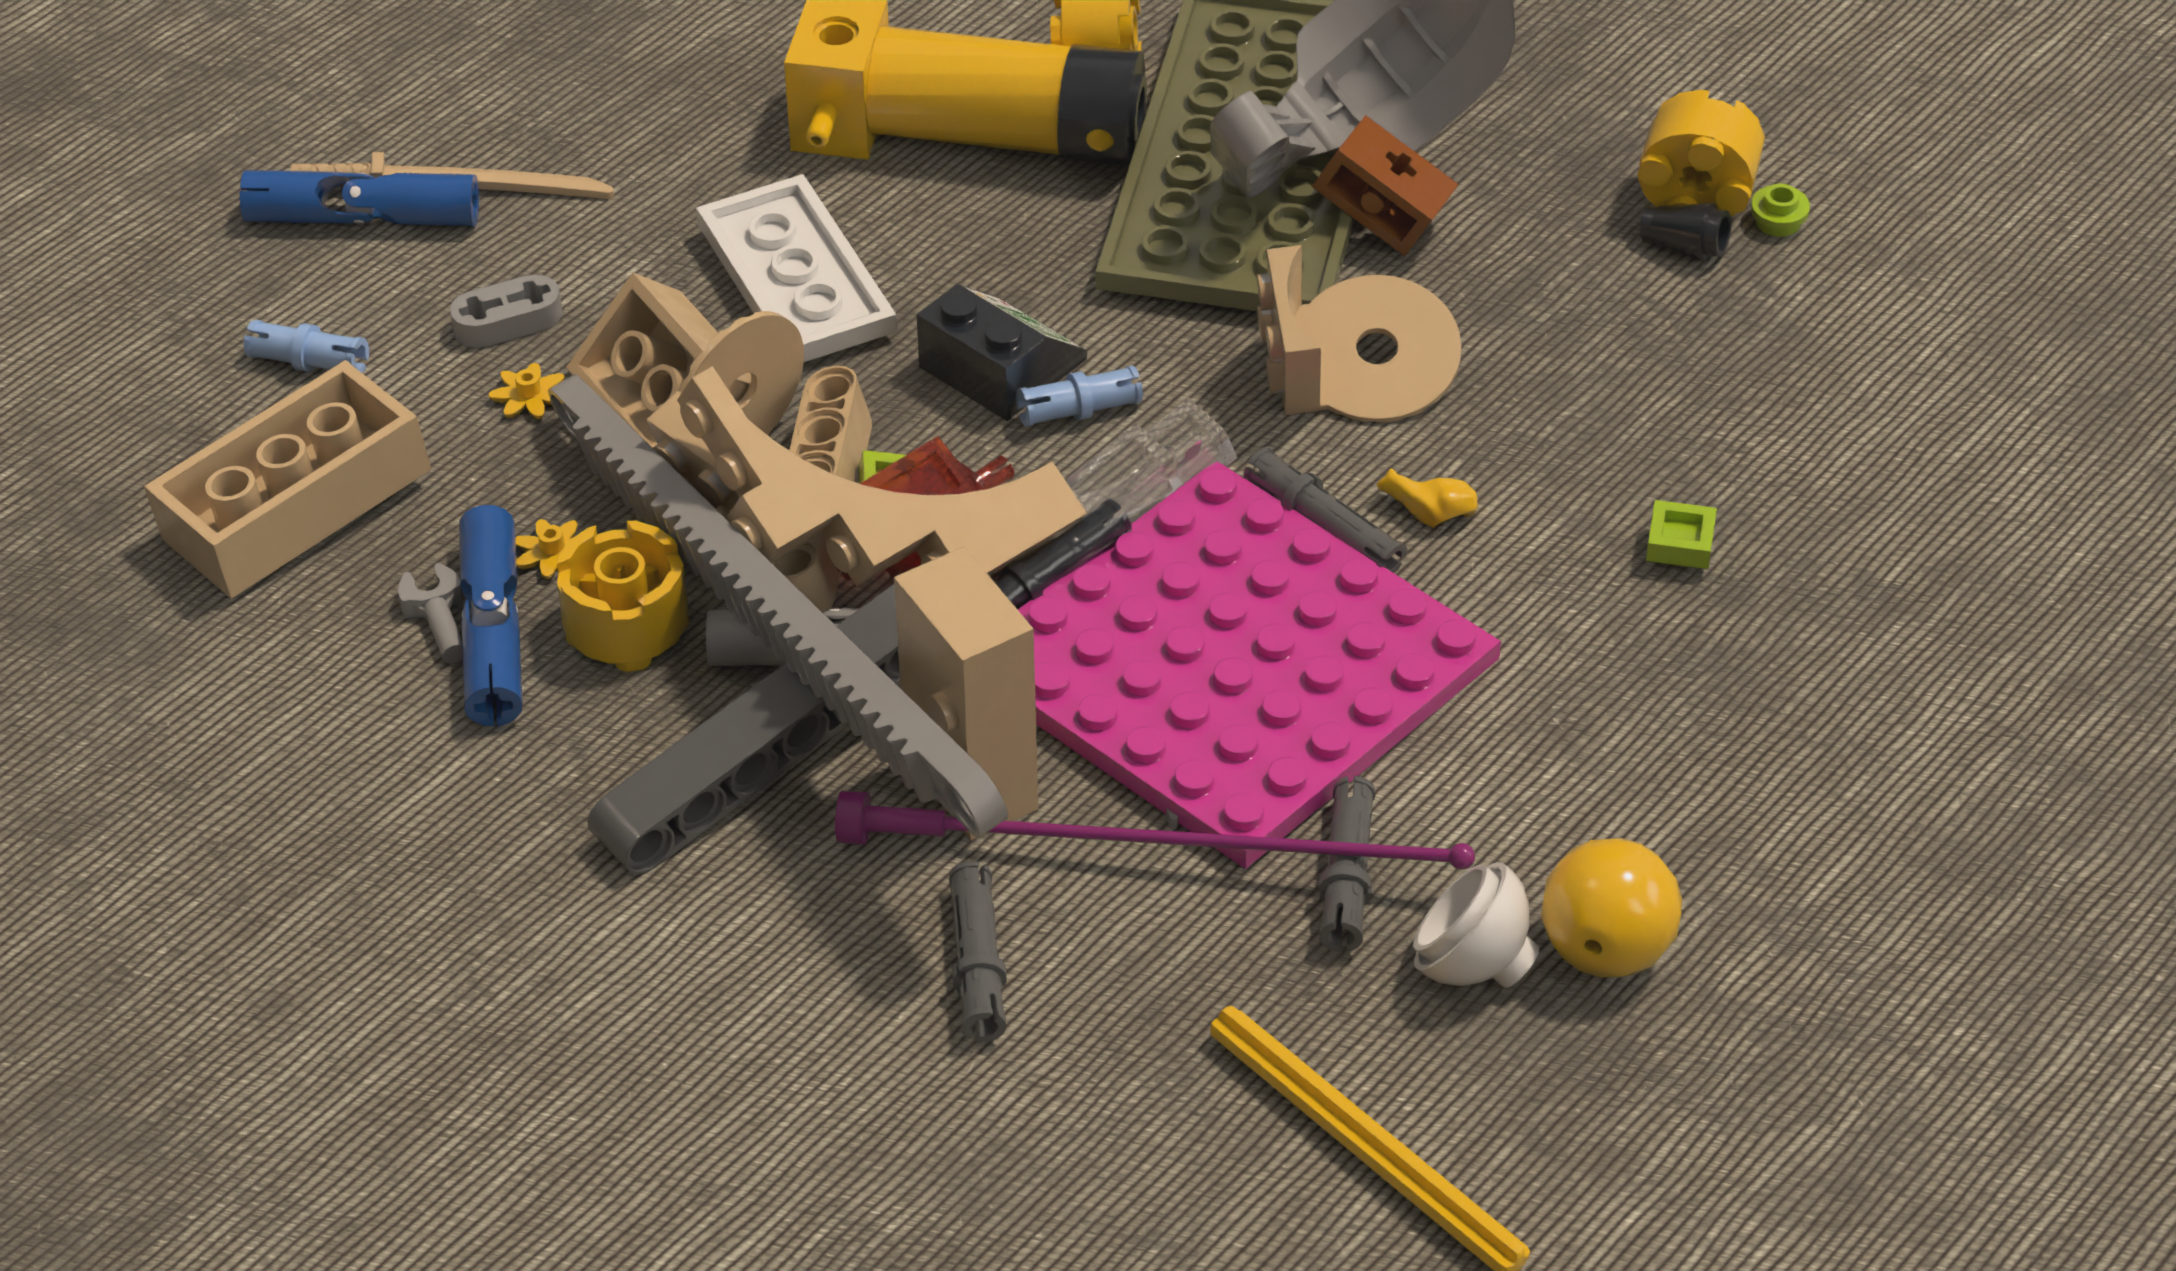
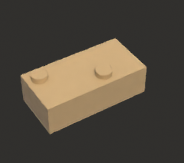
[144,360,432,599]
[894,546,1038,841]

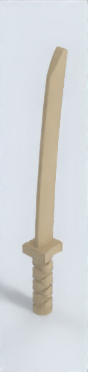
[291,152,614,200]

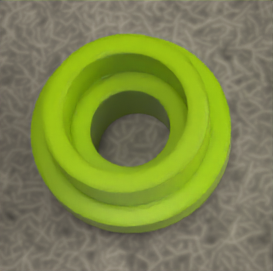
[1751,184,1810,237]

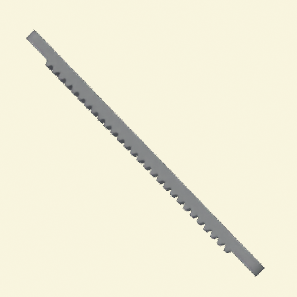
[548,374,1008,837]

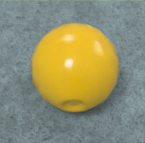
[1541,838,1682,978]

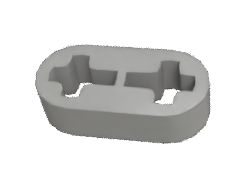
[450,274,562,348]

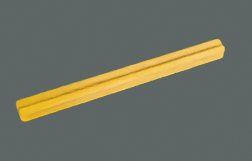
[1210,1006,1530,1271]

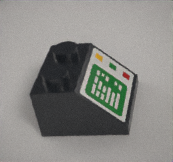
[916,284,1087,421]

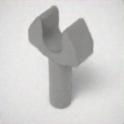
[397,563,464,664]

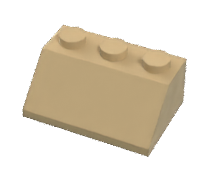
[566,272,751,448]

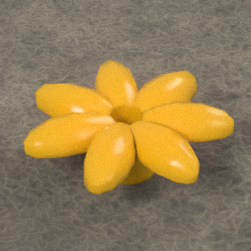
[489,363,565,419]
[515,519,578,579]

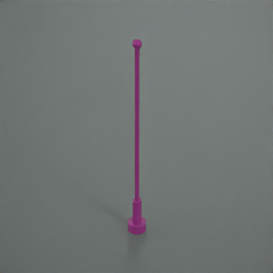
[835,790,1475,870]

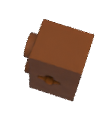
[1312,115,1459,256]

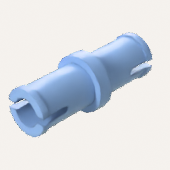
[244,320,369,373]
[1016,365,1143,427]

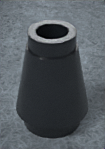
[1640,203,1731,261]

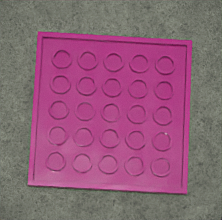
[1018,460,1501,869]

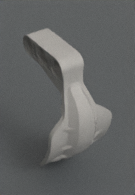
[1210,0,1515,199]

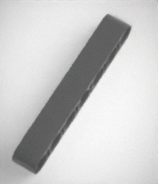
[587,584,900,874]

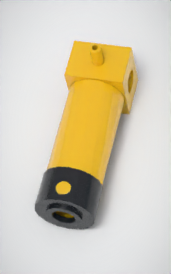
[784,0,1147,165]

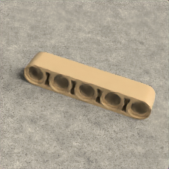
[772,366,872,612]

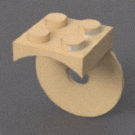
[1257,245,1461,423]
[646,311,804,523]

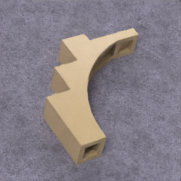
[677,366,1087,586]

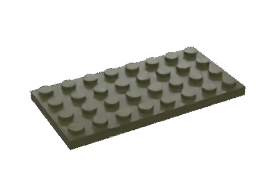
[1095,0,1355,311]

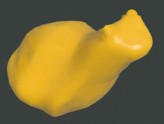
[1377,469,1478,528]

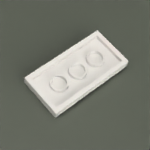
[696,174,897,362]

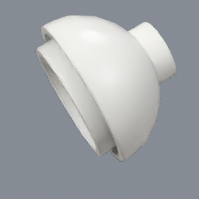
[1413,862,1540,988]

